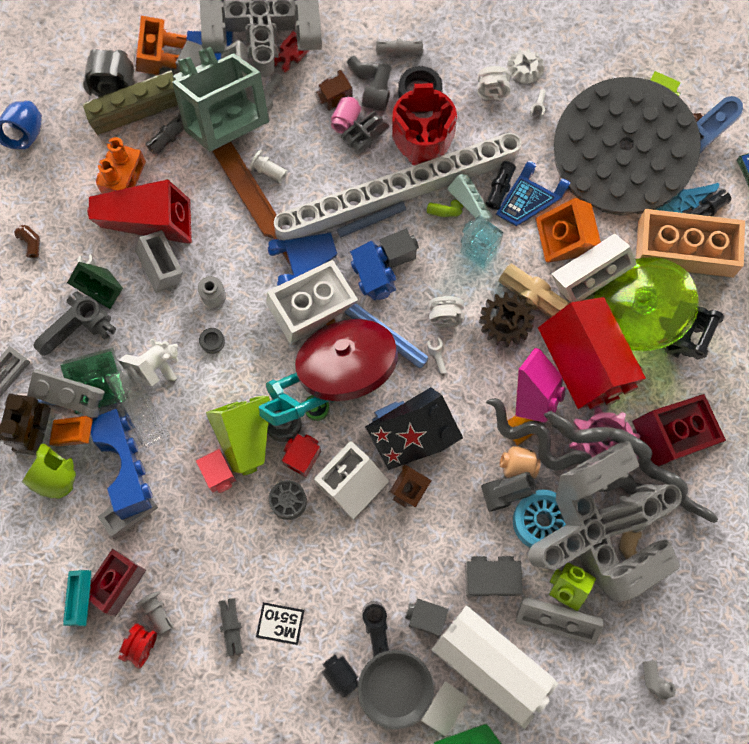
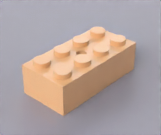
[636,209,745,278]

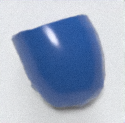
[0,100,42,149]

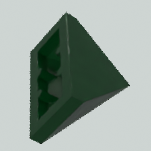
[67,262,123,309]

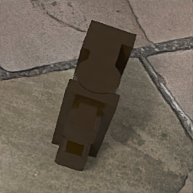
[0,393,51,456]

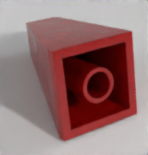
[87,179,192,244]

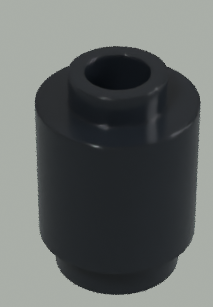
[321,654,358,698]

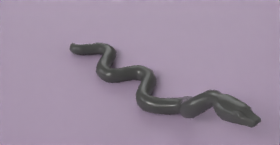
[486,398,646,494]
[544,411,718,523]

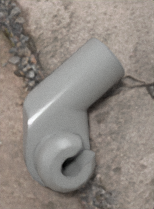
[643,661,676,699]

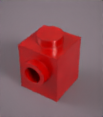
[281,434,322,478]

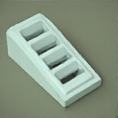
[447,174,492,222]

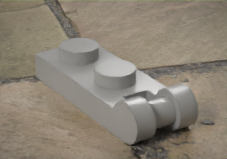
[27,369,104,417]

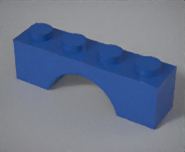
[90,409,153,520]

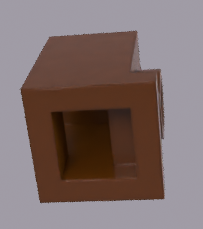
[315,70,353,111]
[389,465,432,508]

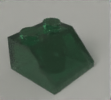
[60,348,127,414]

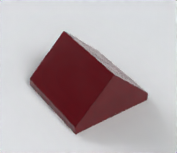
[89,548,146,616]

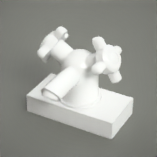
[118,339,179,386]

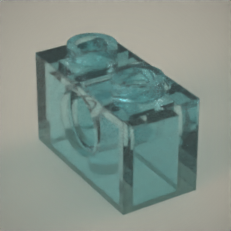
[460,215,504,269]

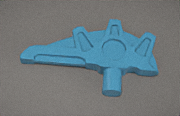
[655,183,720,213]

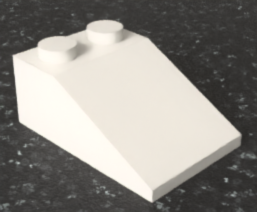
[266,260,358,344]

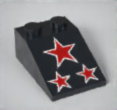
[365,387,463,470]

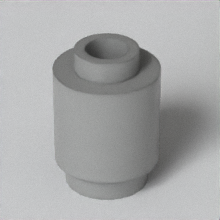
[198,276,226,308]

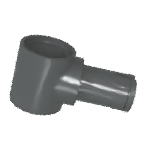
[362,63,392,112]

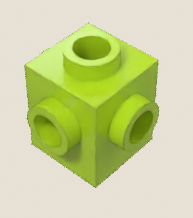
[549,562,596,611]

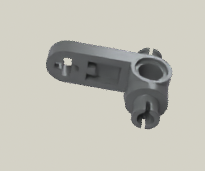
[33,291,116,356]

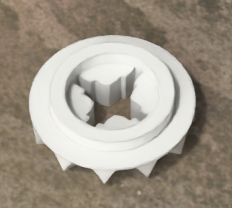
[507,49,544,83]

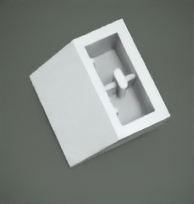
[314,441,389,520]

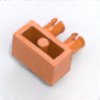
[135,15,187,75]
[96,137,146,194]

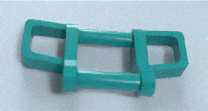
[259,373,335,426]

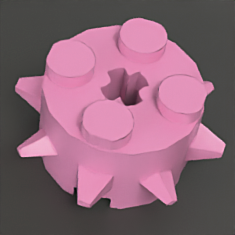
[569,407,640,457]

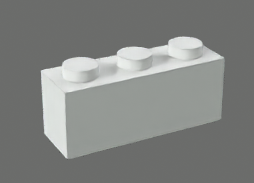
[552,234,637,303]

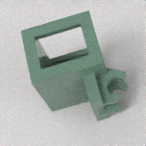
[172,47,269,152]

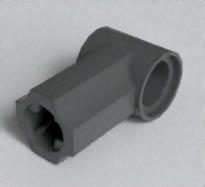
[481,472,537,512]

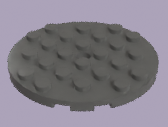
[553,77,701,215]

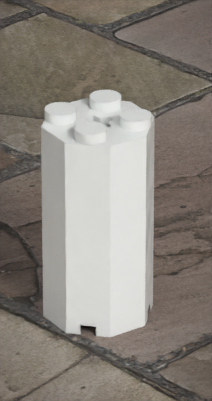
[431,606,559,729]

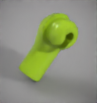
[427,199,463,218]

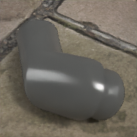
[347,55,379,79]

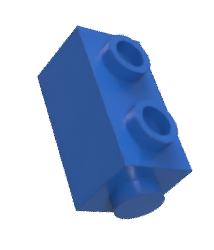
[350,240,396,301]

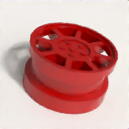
[118,623,157,669]

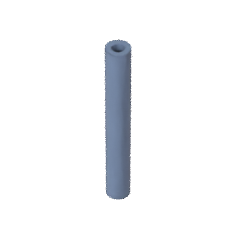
[337,201,406,238]

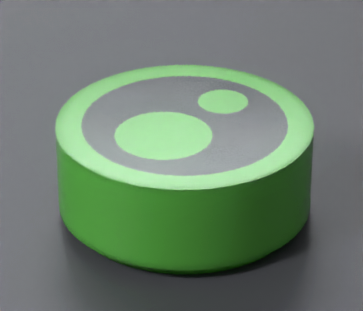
[305,395,330,421]

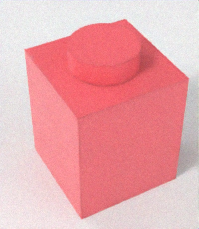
[196,449,236,493]

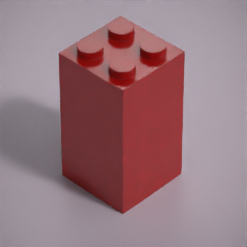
[538,297,646,410]

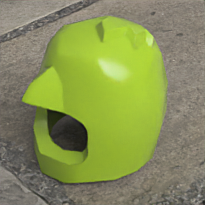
[22,444,76,499]

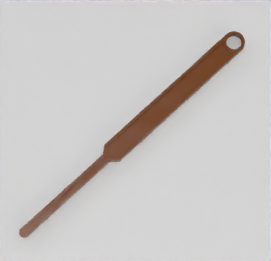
[212,142,336,326]

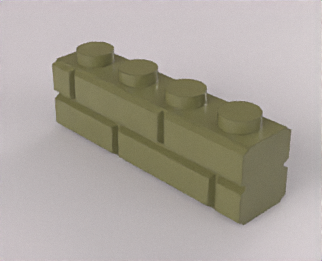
[83,70,178,135]

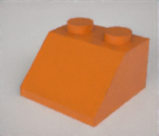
[535,198,601,263]

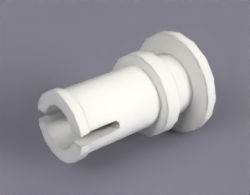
[249,150,288,184]

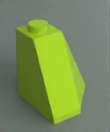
[206,396,270,476]

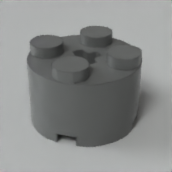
[83,49,134,98]

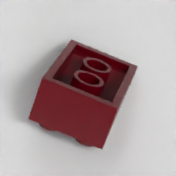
[632,394,726,467]

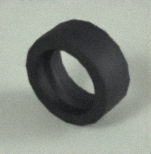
[398,66,443,114]

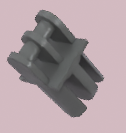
[341,110,390,154]

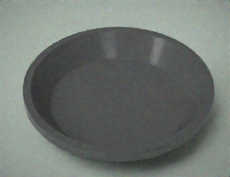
[358,650,434,729]

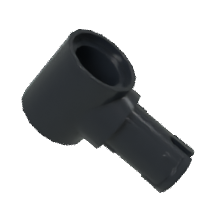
[362,601,389,657]

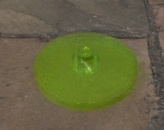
[594,257,699,351]

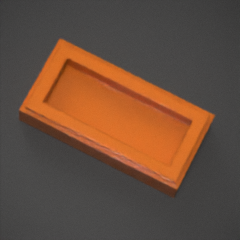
[49,416,93,447]

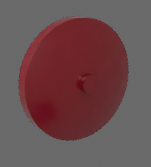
[295,319,398,401]

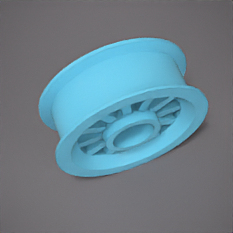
[513,490,566,548]

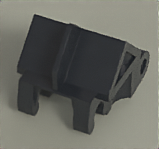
[659,301,725,360]

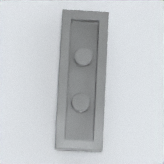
[516,596,603,645]

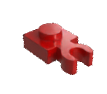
[274,31,309,73]

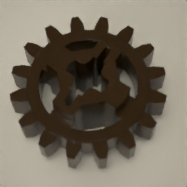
[479,292,535,347]

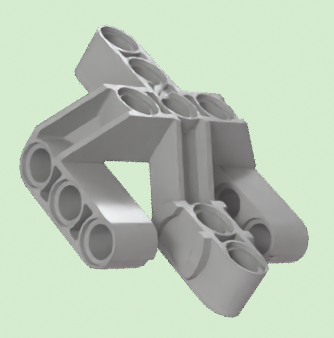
[200,0,322,77]
[528,442,682,601]

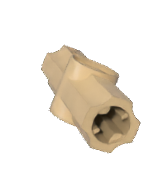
[498,263,569,318]

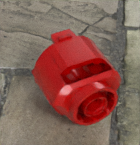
[392,83,457,166]

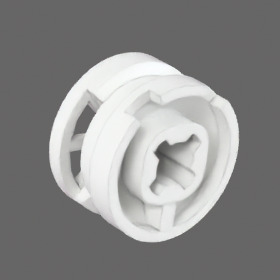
[477,66,510,100]
[429,296,464,327]

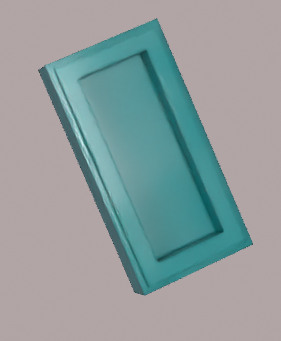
[63,570,92,626]

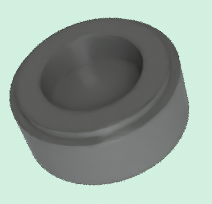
[199,328,225,354]

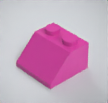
[515,348,565,423]

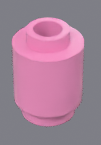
[331,97,361,134]

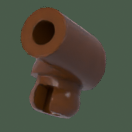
[14,225,40,258]

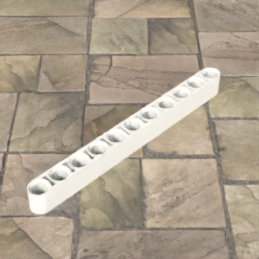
[274,133,521,240]

